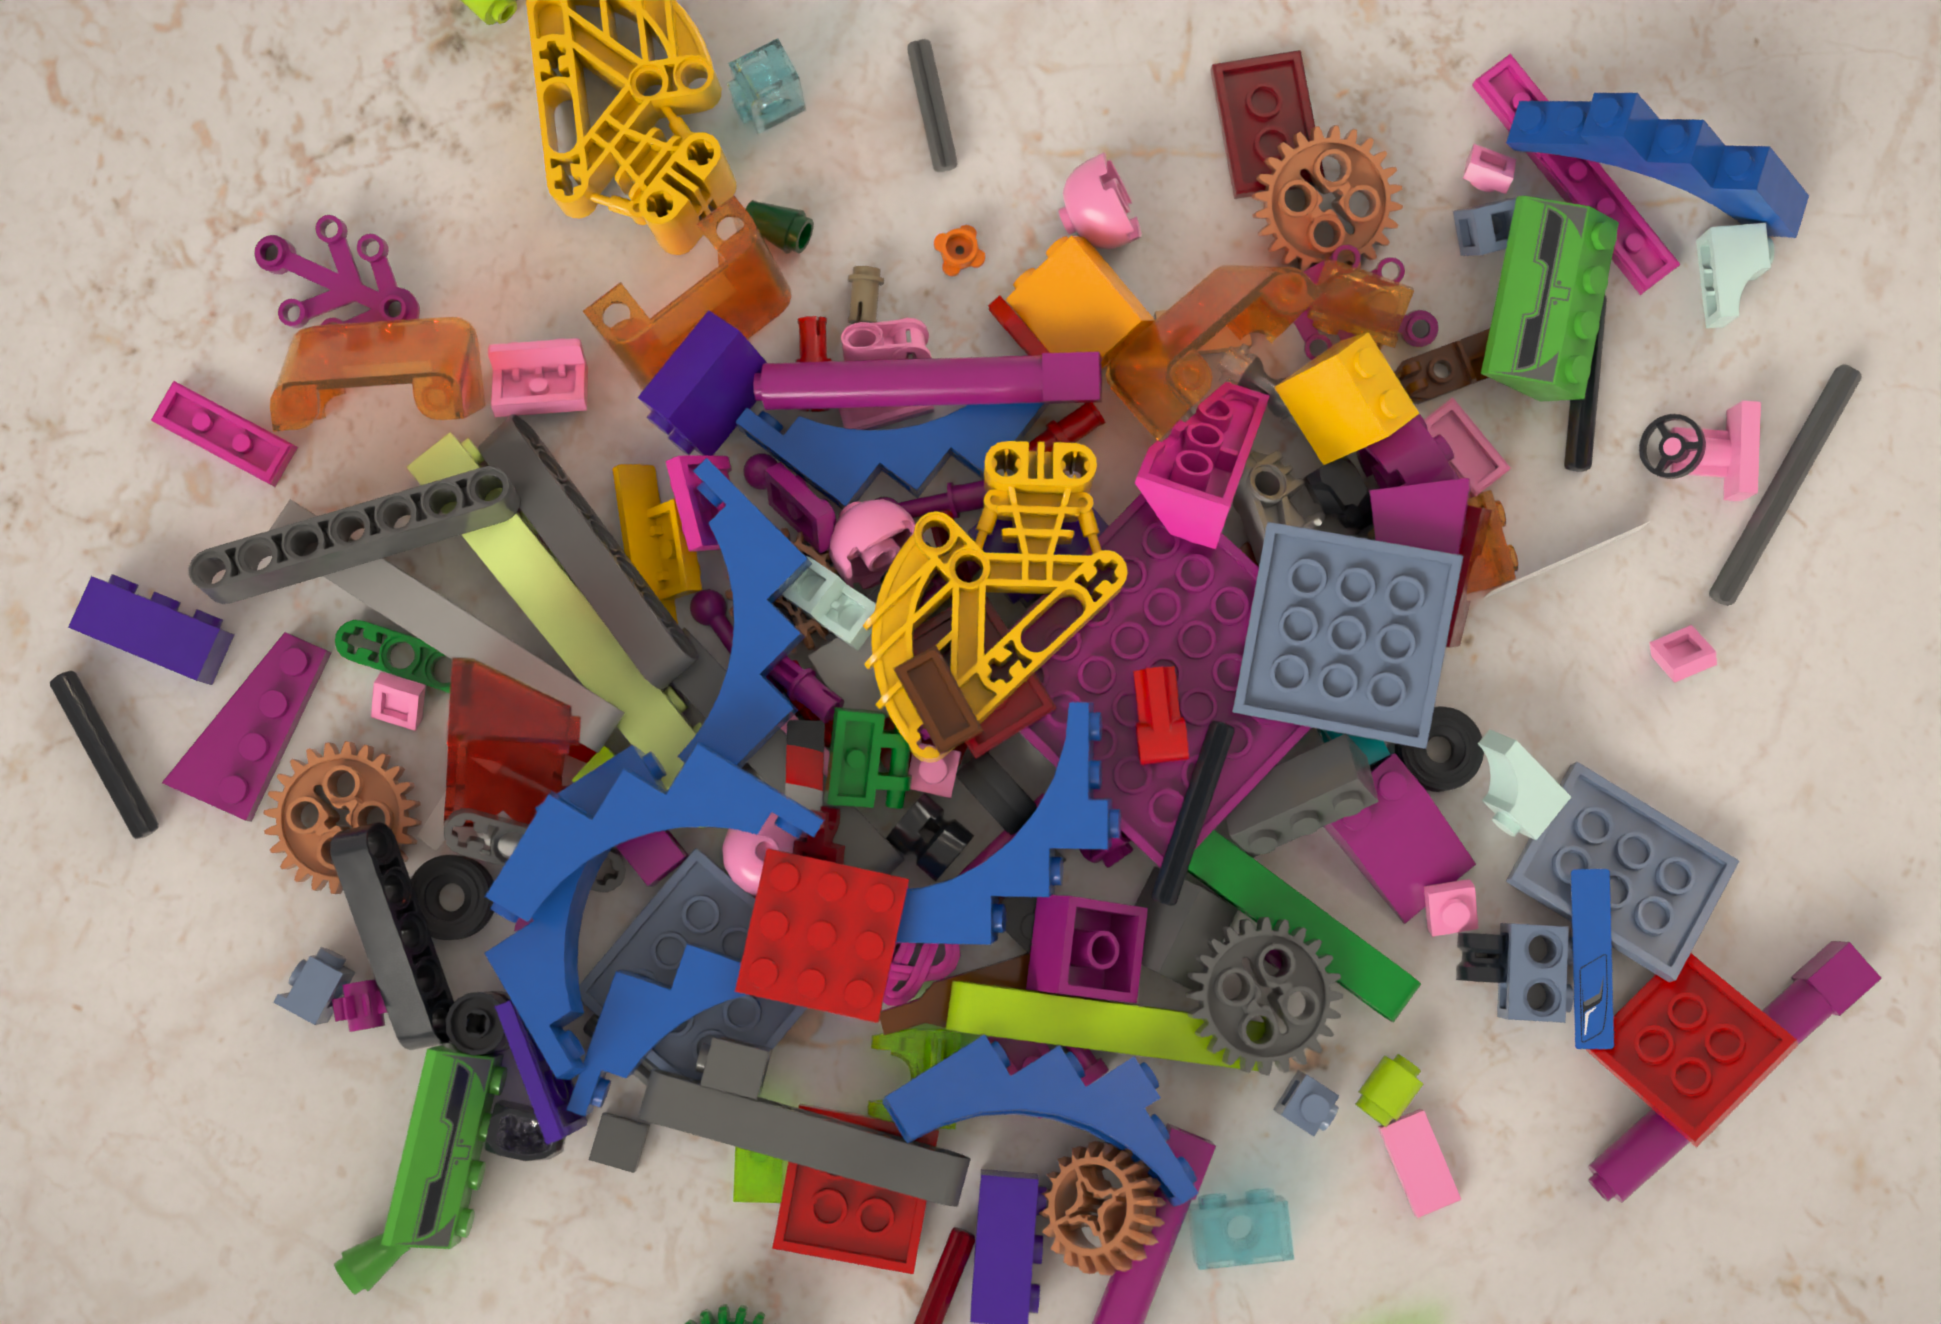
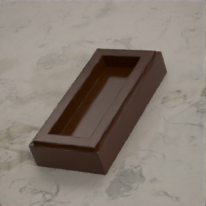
[893,645,983,755]

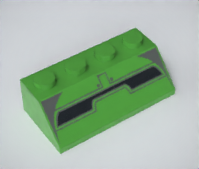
[1481,196,1619,402]
[381,1043,507,1249]

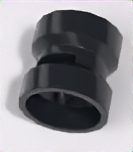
[1456,933,1506,983]

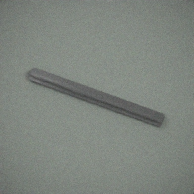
[1709,364,1862,606]

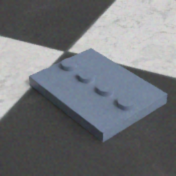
[1506,762,1739,982]

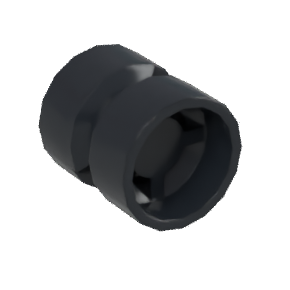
[885,793,974,882]
[446,991,511,1055]

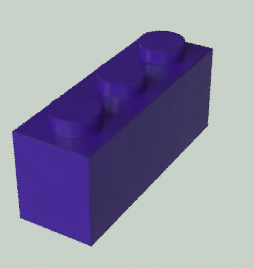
[68,574,235,685]
[970,1169,1047,1324]

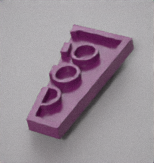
[162,632,332,822]

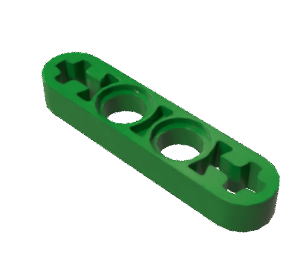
[335,620,483,704]

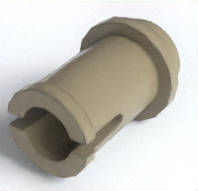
[848,266,884,324]

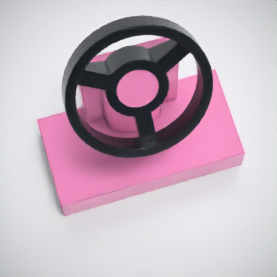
[1639,401,1761,501]

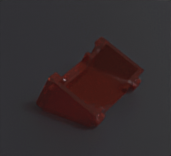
[444,657,581,827]

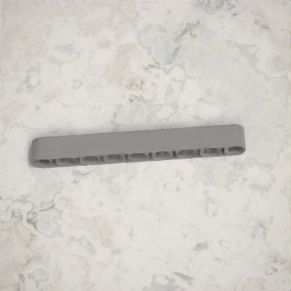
[270,499,625,753]

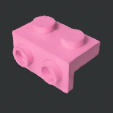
[488,338,588,417]

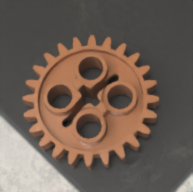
[1252,125,1403,276]
[264,741,422,894]

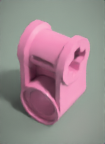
[841,318,932,361]

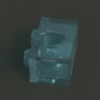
[727,38,806,134]
[1188,1188,1294,1270]

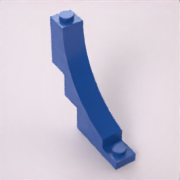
[736,403,1049,510]
[678,458,813,768]
[485,742,824,923]
[484,744,667,1080]
[567,943,747,1117]

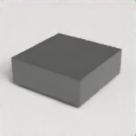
[589,1112,650,1173]

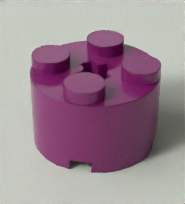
[1356,413,1459,489]

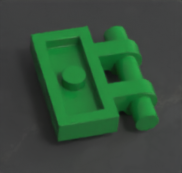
[824,707,912,809]

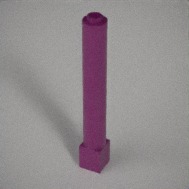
[753,352,1102,410]
[1588,941,1882,1203]
[1092,1123,1216,1324]

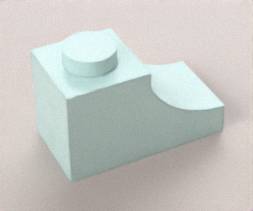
[1696,223,1774,328]
[1478,729,1571,840]

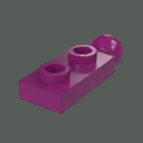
[743,453,836,553]

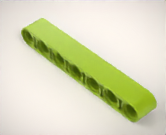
[946,981,1265,1071]

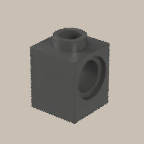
[696,1035,773,1100]

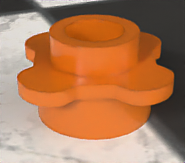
[934,225,985,276]

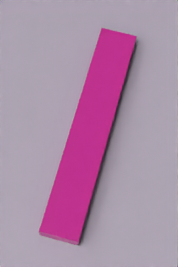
[1472,53,1680,295]

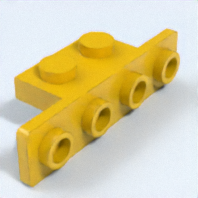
[612,464,702,624]

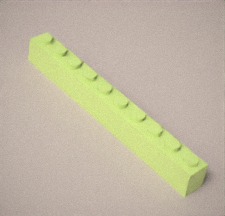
[407,432,706,829]

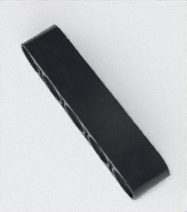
[330,822,454,1050]

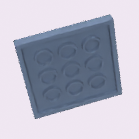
[1233,522,1463,749]
[579,848,807,1080]

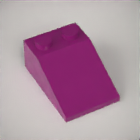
[1323,753,1476,924]

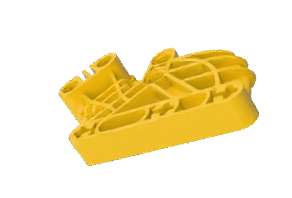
[526,0,737,255]
[863,441,1128,763]

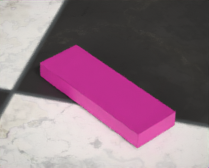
[151,381,298,487]

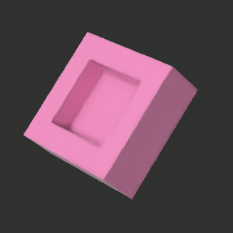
[1463,144,1516,194]
[1650,625,1717,683]
[371,671,426,731]
[908,743,961,799]
[1424,879,1478,937]

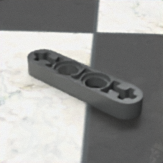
[444,808,626,892]

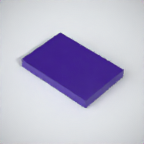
[495,1000,588,1145]

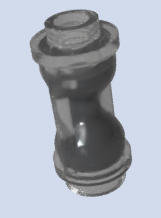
[1216,343,1299,428]

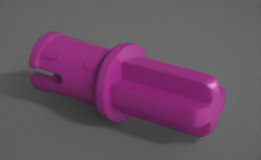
[769,656,844,723]

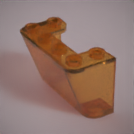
[583,196,792,391]

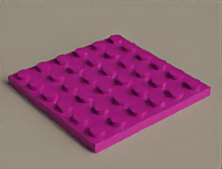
[1009,493,1312,868]

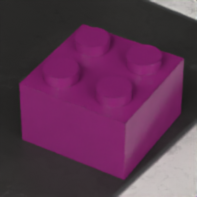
[1026,895,1148,1004]

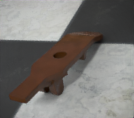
[1394,328,1490,404]
[880,951,1055,1036]

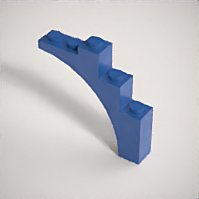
[1506,93,1809,238]
[896,702,1121,945]
[882,1034,1199,1207]

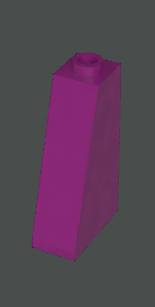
[1370,478,1471,555]

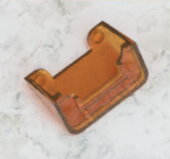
[1106,265,1322,441]
[270,316,486,432]

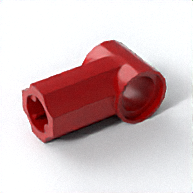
[1133,666,1189,765]

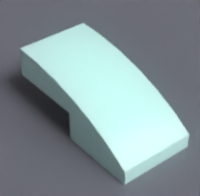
[782,556,876,651]

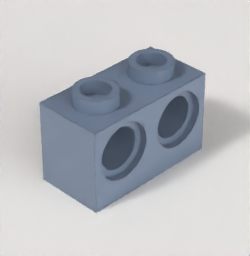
[1497,923,1573,1023]

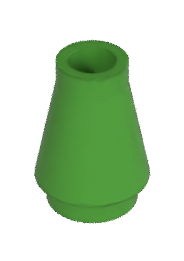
[334,1233,410,1295]

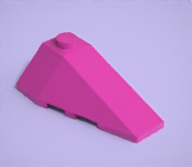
[1135,382,1270,550]

